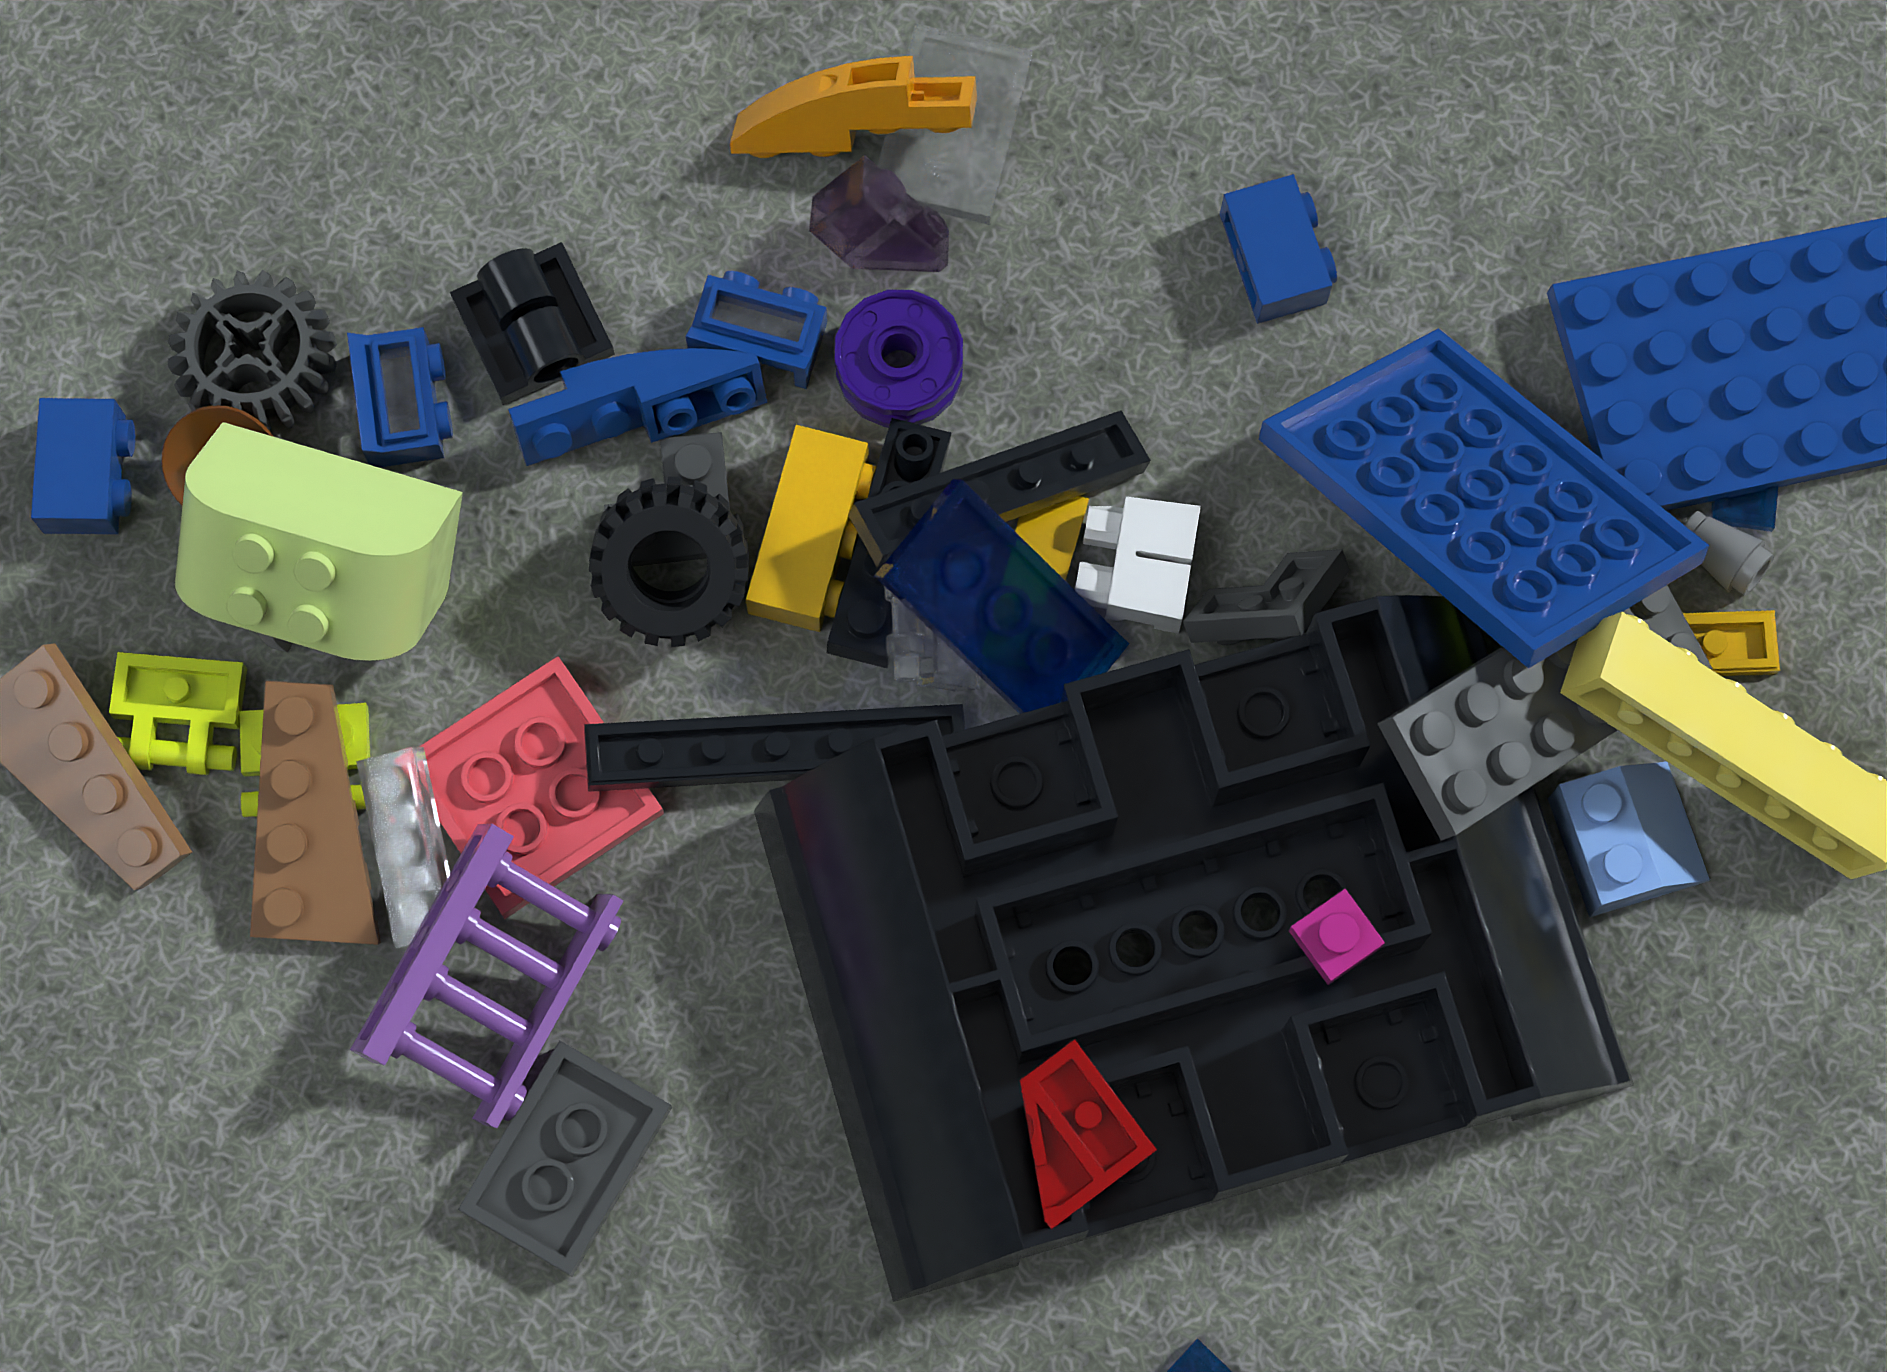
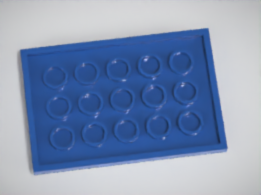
[1547,217,1887,511]
[1259,328,1709,669]

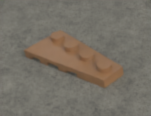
[0,643,192,890]
[250,681,381,945]

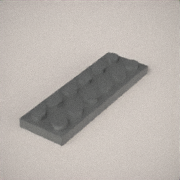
[1378,585,1713,840]

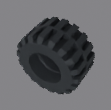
[589,476,749,647]

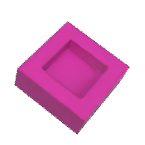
[1289,889,1385,985]

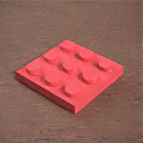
[399,656,664,919]

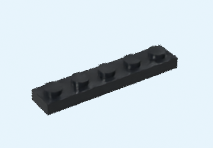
[848,410,1151,568]

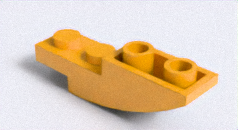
[730,56,977,158]

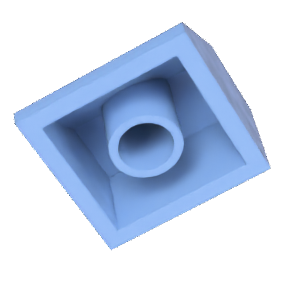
[1548,762,1710,917]

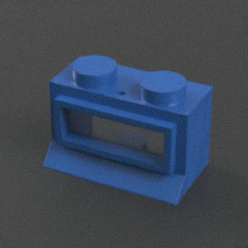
[685,271,827,389]
[347,327,453,468]

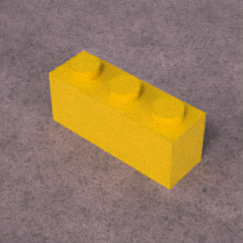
[746,425,877,632]

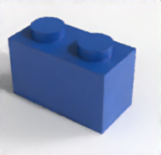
[1220,174,1337,324]
[31,398,135,534]

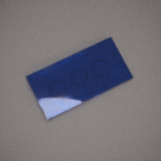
[875,479,1130,714]

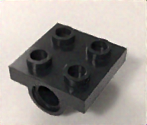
[450,242,615,405]

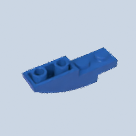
[508,348,767,466]

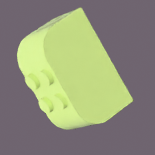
[175,422,463,661]

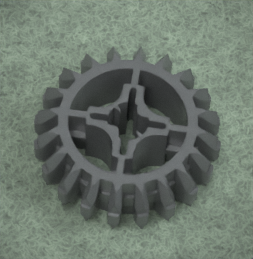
[168,270,337,431]

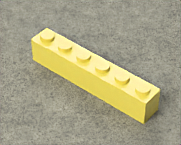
[1560,611,1887,879]

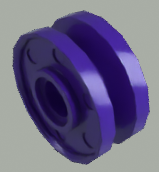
[835,290,963,428]

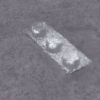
[356,747,450,948]

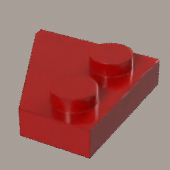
[1019,1040,1157,1229]

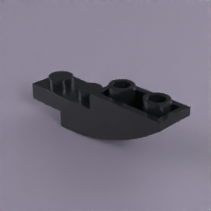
[826,418,952,668]

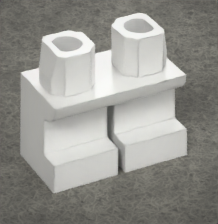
[1073,497,1201,634]

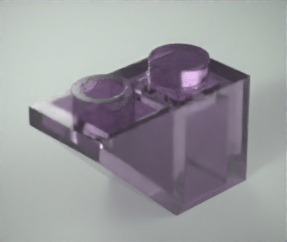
[809,155,949,272]

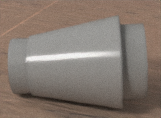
[1685,511,1774,596]

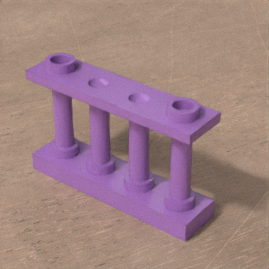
[350,824,623,1128]

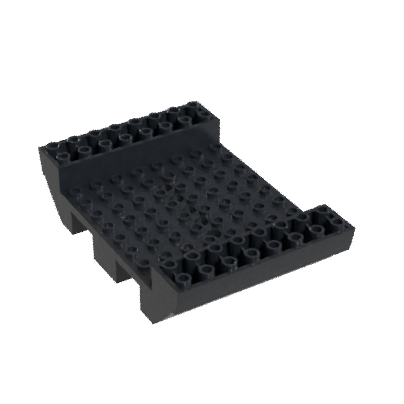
[754,595,1634,1302]

